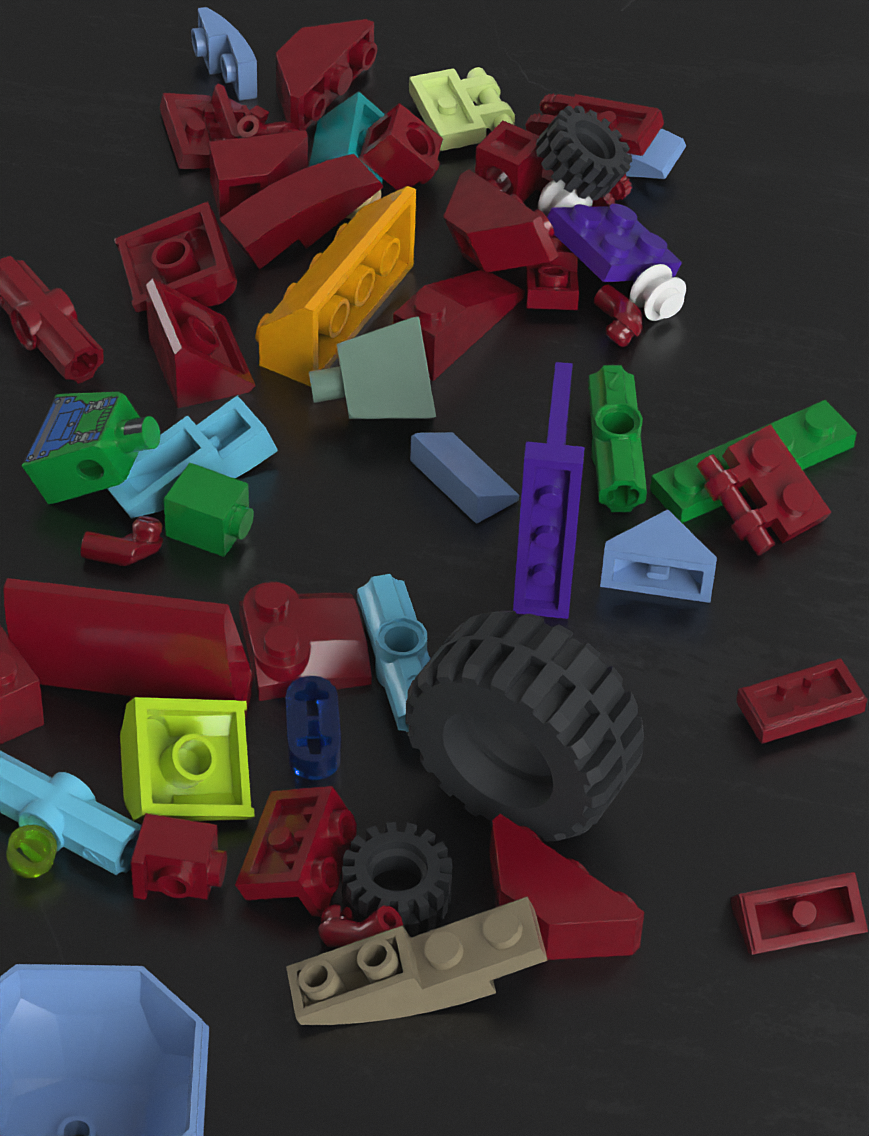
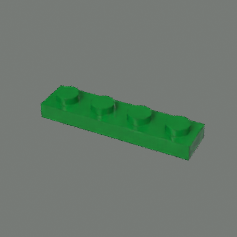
[650,400,857,523]

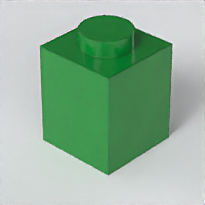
[164,463,254,557]

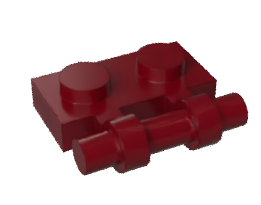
[696,424,831,555]

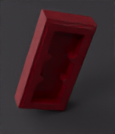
[736,658,867,744]

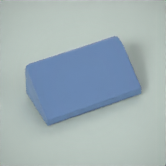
[410,432,519,524]

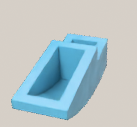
[106,395,278,518]

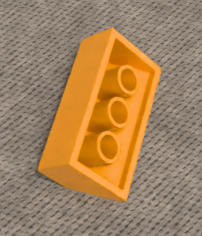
[255,186,416,386]

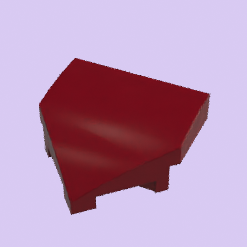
[159,83,269,169]

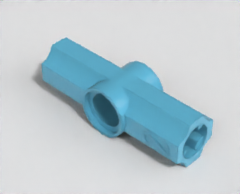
[357,574,430,732]
[0,751,142,875]

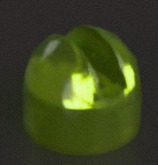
[6,825,57,879]

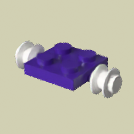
[538,179,686,321]

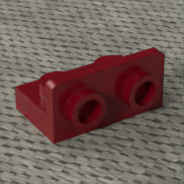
[235,786,357,917]

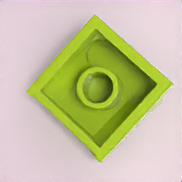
[120,697,255,824]

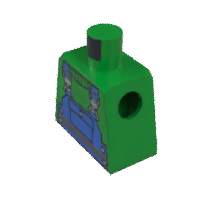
[22,392,160,504]

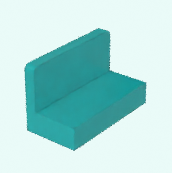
[309,91,385,183]

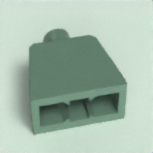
[309,316,436,419]

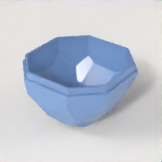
[0,964,209,1136]

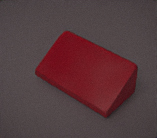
[730,872,868,955]

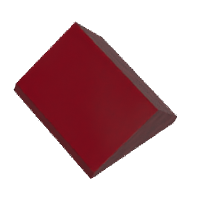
[146,278,256,408]

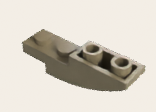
[286,897,548,1025]

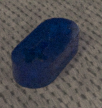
[285,675,341,780]

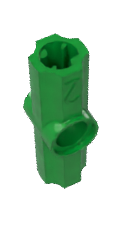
[588,365,647,512]

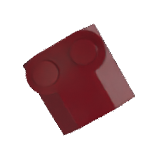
[114,201,237,313]
[239,582,372,701]

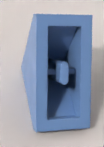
[600,510,717,603]

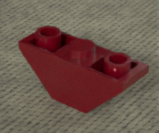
[276,19,377,131]
[444,169,558,273]
[490,813,645,960]

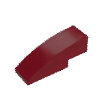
[220,154,383,269]

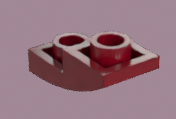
[526,235,579,310]

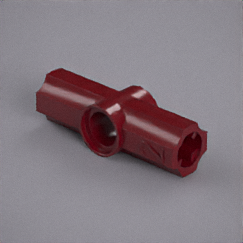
[0,255,104,384]

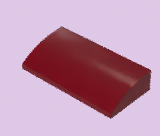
[3,578,252,701]

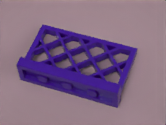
[513,362,585,619]

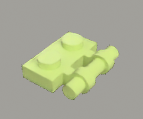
[409,67,515,151]

